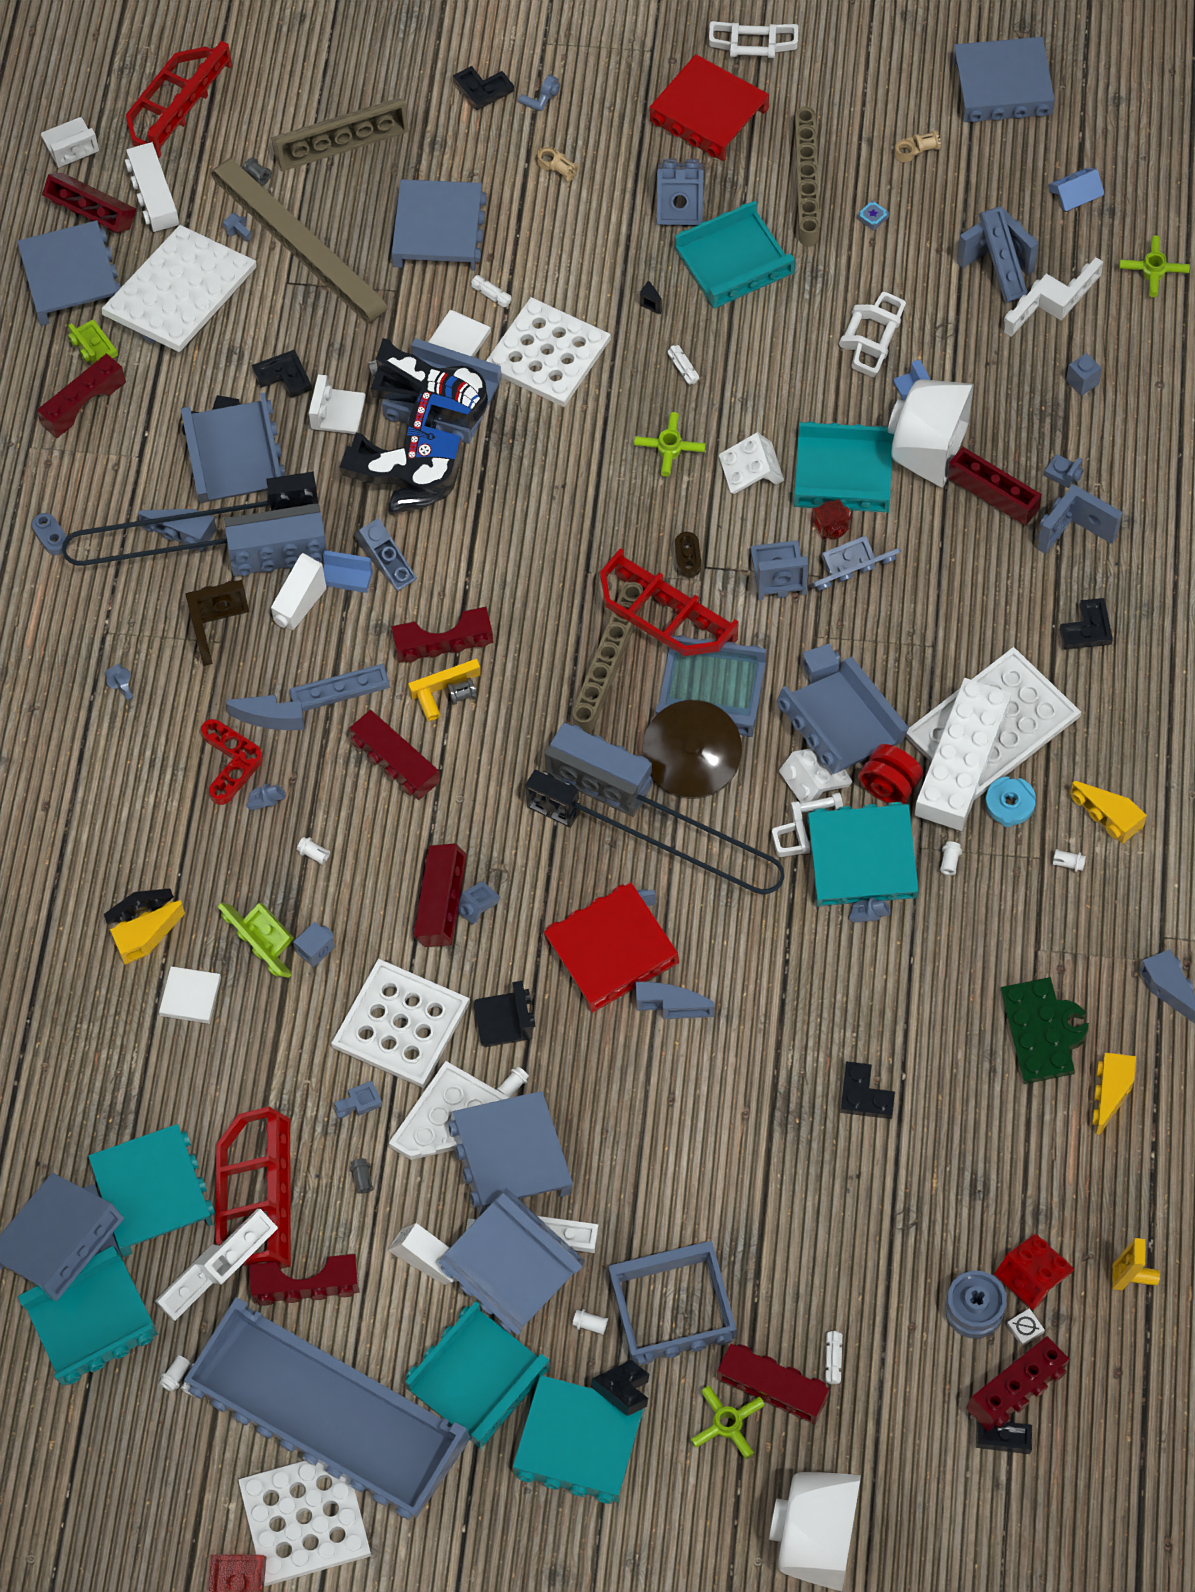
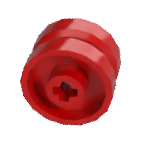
[858,744,923,805]

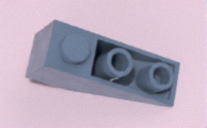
[138,509,217,552]
[354,518,417,591]
[1139,949,1195,1023]

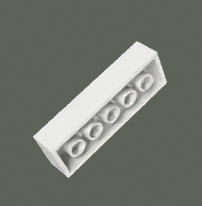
[915,678,1012,831]

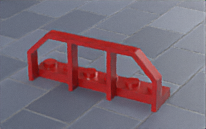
[126,41,232,158]
[600,548,739,656]
[216,1106,291,1269]

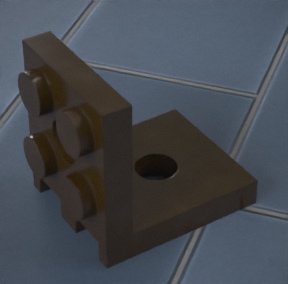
[185,580,249,666]

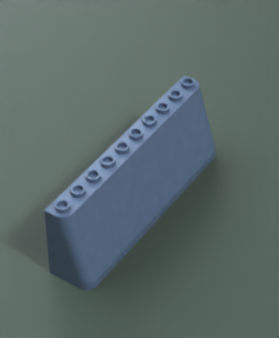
[184,1297,471,1520]

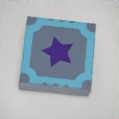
[857,200,889,231]

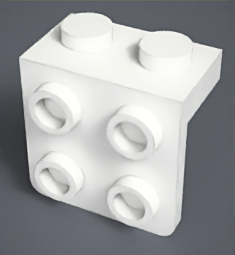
[779,748,852,803]

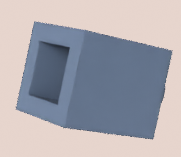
[1066,353,1102,396]
[802,643,841,684]
[293,922,335,968]

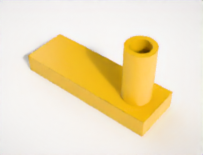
[408,659,481,721]
[1112,1238,1160,1291]

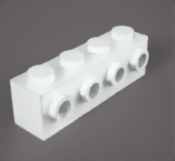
[125,142,180,232]

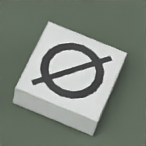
[1007,1308,1045,1346]

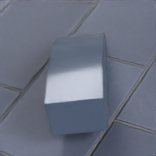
[227,695,305,730]
[636,982,714,1019]

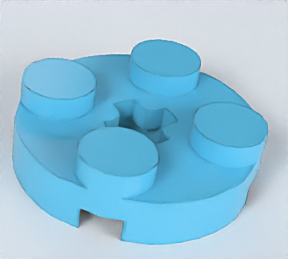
[985,777,1036,827]

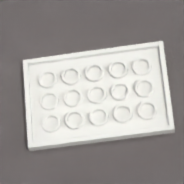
[102,225,256,352]
[905,647,1081,800]

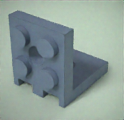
[657,158,704,225]
[957,208,1038,275]
[1037,484,1123,554]
[750,540,808,600]

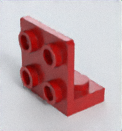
[994,1234,1074,1310]

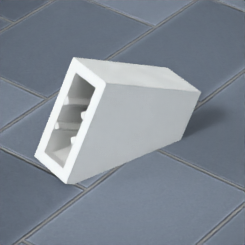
[271,553,327,630]
[387,1223,458,1285]

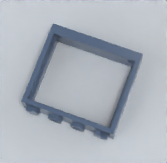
[608,1240,737,1365]

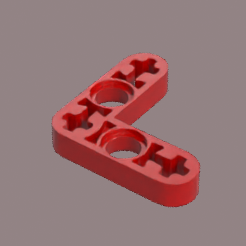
[201,719,263,805]

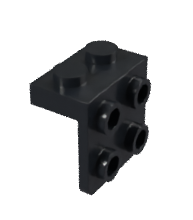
[474,980,536,1047]

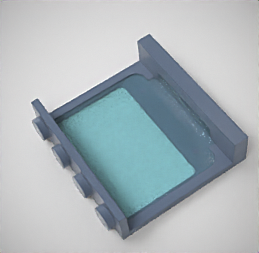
[656,635,766,737]

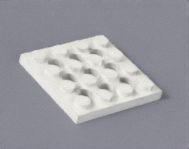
[486,297,611,407]
[331,959,470,1088]
[238,1460,371,1587]

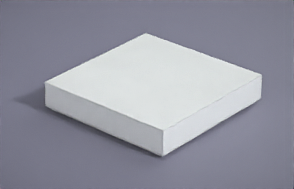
[429,310,491,357]
[159,966,221,1024]

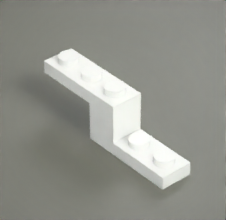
[1004,258,1103,337]
[155,1209,278,1321]
[466,1216,599,1253]

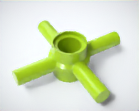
[1119,235,1190,297]
[634,412,706,477]
[690,1386,765,1459]

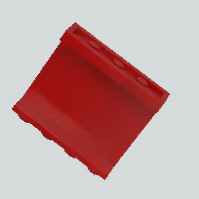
[649,54,769,161]
[544,882,679,1013]

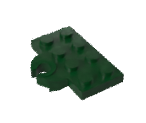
[1000,977,1089,1084]

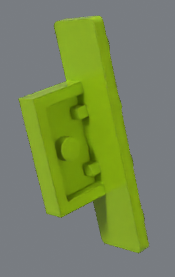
[217,902,294,978]

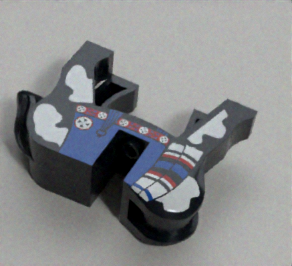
[339,338,488,516]

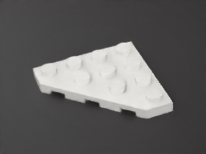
[388,1061,509,1160]

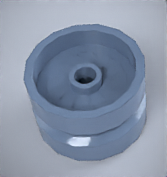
[945,1271,1007,1339]

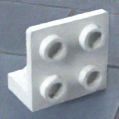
[41,117,99,168]
[309,374,366,434]
[719,432,784,494]

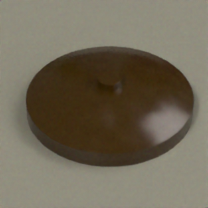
[643,700,742,799]

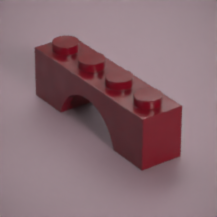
[37,353,126,439]
[391,607,494,663]
[249,1254,360,1306]

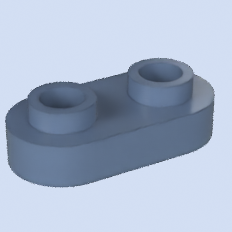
[32,513,68,555]

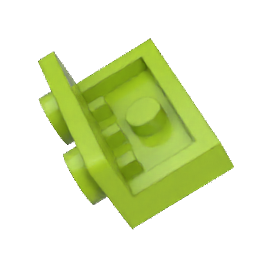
[67,319,118,365]

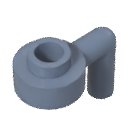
[518,74,560,111]

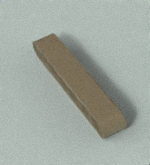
[795,106,820,246]
[573,582,643,733]

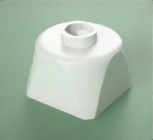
[888,379,974,487]
[769,1472,861,1591]

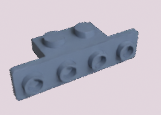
[809,535,901,591]

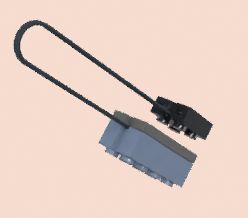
[62,471,327,576]
[525,722,785,894]

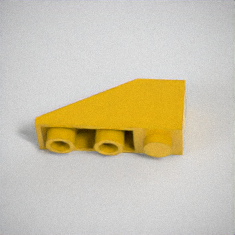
[1070,781,1147,844]
[110,900,185,965]
[1092,1053,1136,1135]

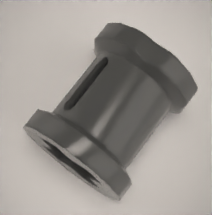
[242,157,272,186]
[447,677,477,705]

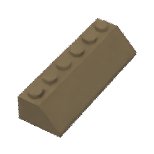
[271,98,409,171]

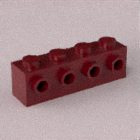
[42,172,136,233]
[947,446,1042,526]
[349,709,440,800]
[413,843,467,947]
[966,1336,1070,1432]
[717,1343,830,1425]

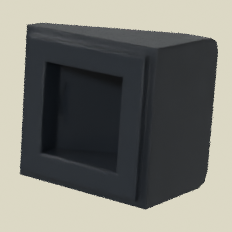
[640,281,662,314]

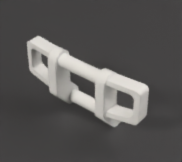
[709,21,798,58]
[839,292,906,377]
[772,793,843,857]

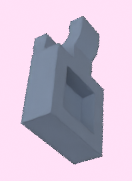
[334,1081,382,1119]

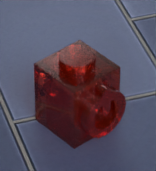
[813,499,851,540]

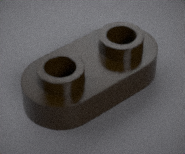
[675,532,701,578]

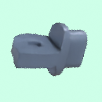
[222,213,252,242]
[105,664,133,700]
[246,783,286,810]
[849,898,890,922]

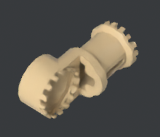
[894,130,941,162]
[537,146,580,181]

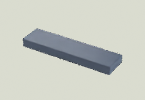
[978,206,1028,302]
[289,664,390,711]

